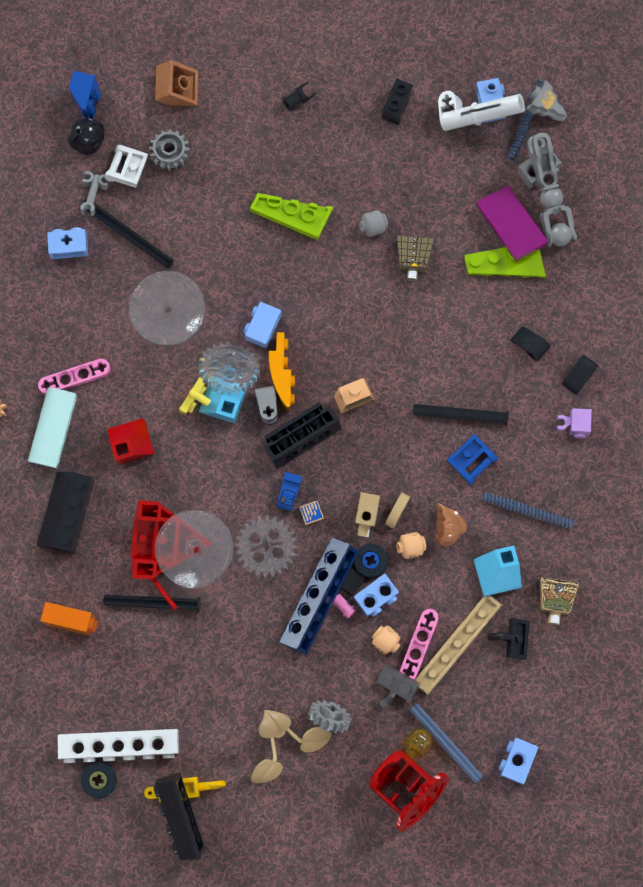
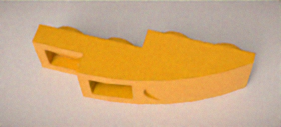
[269,332,295,411]

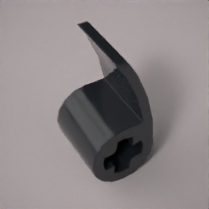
[511,326,551,361]
[562,354,599,394]

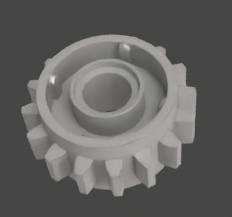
[149,129,190,171]

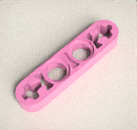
[38,359,111,395]
[400,609,439,679]

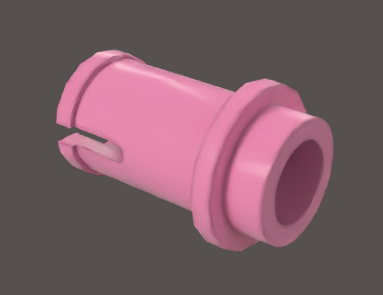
[333,594,356,618]

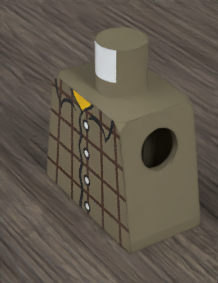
[397,236,433,281]

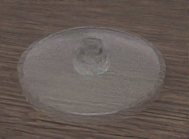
[129,271,205,346]
[155,510,233,588]

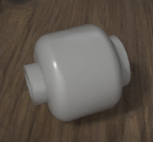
[359,210,388,237]

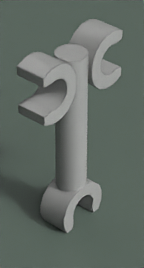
[80,171,110,216]

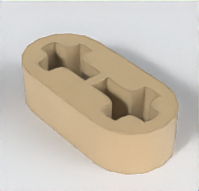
[385,493,410,529]

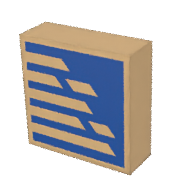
[299,501,324,526]

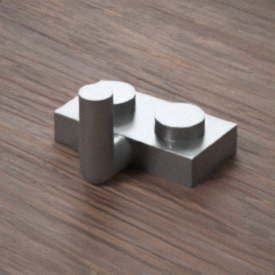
[377,664,421,708]

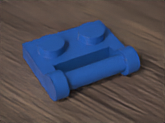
[447,434,498,485]

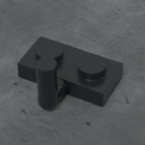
[487,618,530,660]

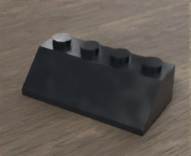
[37,472,94,555]
[154,772,205,860]

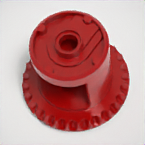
[369,750,449,832]

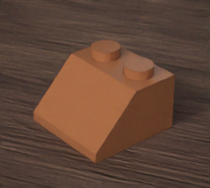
[155,60,198,106]

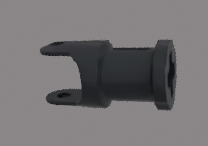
[282,82,316,112]

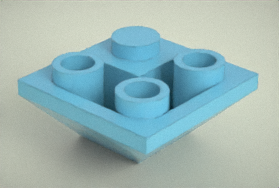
[199,376,247,424]
[473,546,522,597]

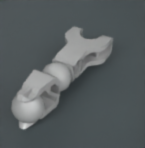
[527,133,577,247]

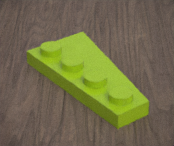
[250,193,333,240]
[464,247,546,278]

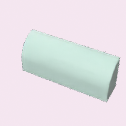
[28,388,77,469]

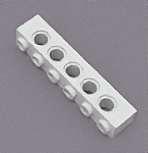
[58,729,179,763]

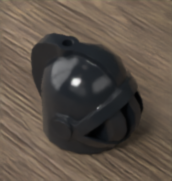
[68,118,105,155]

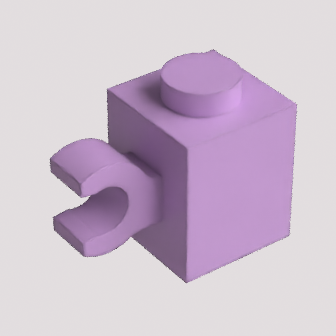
[557,408,592,438]

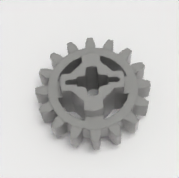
[308,700,352,733]

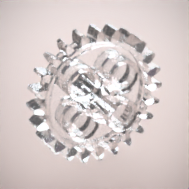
[198,341,260,395]
[235,515,298,578]

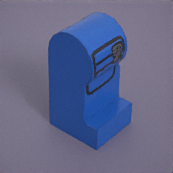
[277,472,302,512]

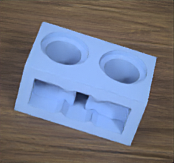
[353,574,399,617]

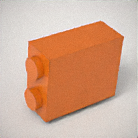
[40,602,98,636]

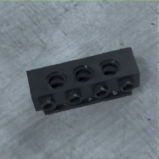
[264,402,342,469]

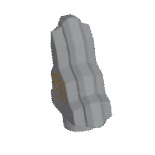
[526,80,567,122]

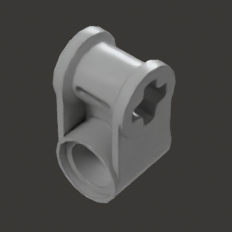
[255,386,278,424]

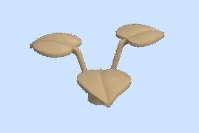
[251,710,332,783]

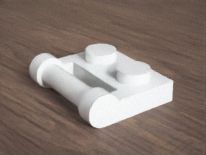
[104,145,148,188]

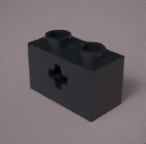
[382,78,413,125]

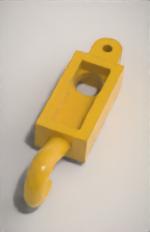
[144,777,226,802]

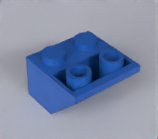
[69,71,101,119]

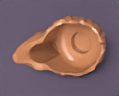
[435,503,467,546]

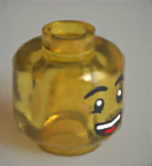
[404,728,433,759]

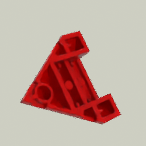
[130,500,212,579]

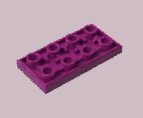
[476,186,548,262]

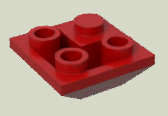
[107,418,155,465]

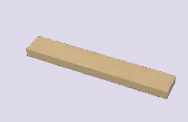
[415,596,502,696]

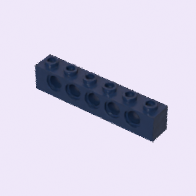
[279,538,359,656]

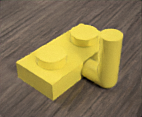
[179,377,211,416]

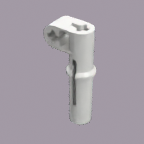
[438,91,525,131]

